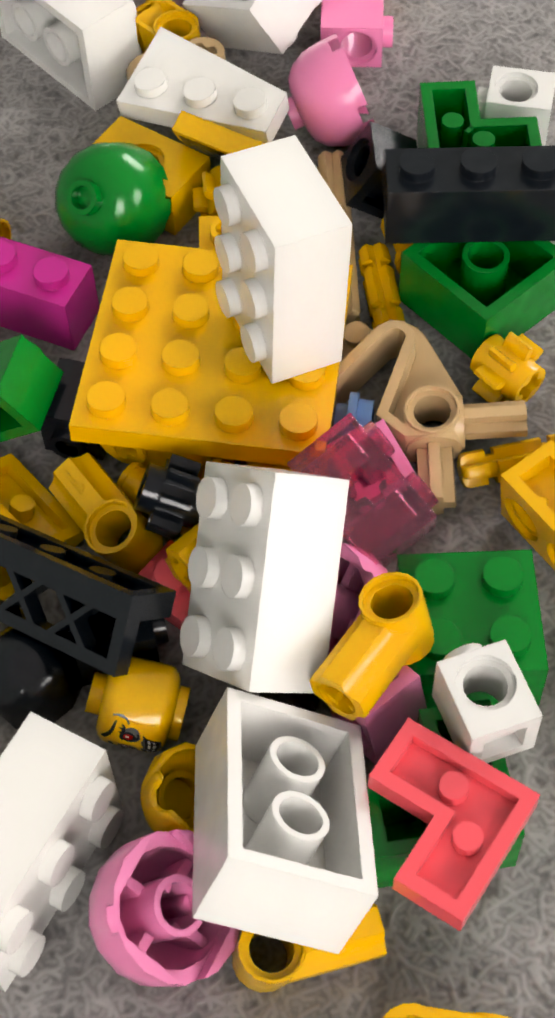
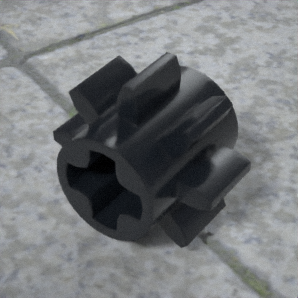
[134,453,202,539]

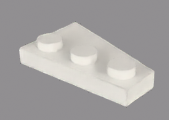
[116,27,290,143]

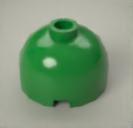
[55,142,171,255]

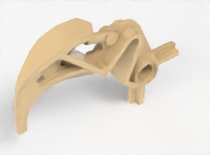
[335,320,528,515]

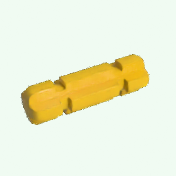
[358,242,406,329]
[457,434,555,489]

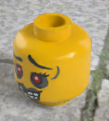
[85,656,190,753]

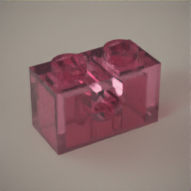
[287,413,438,567]

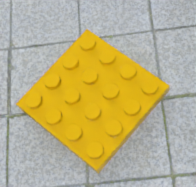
[69,239,353,470]

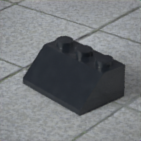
[381,145,555,244]

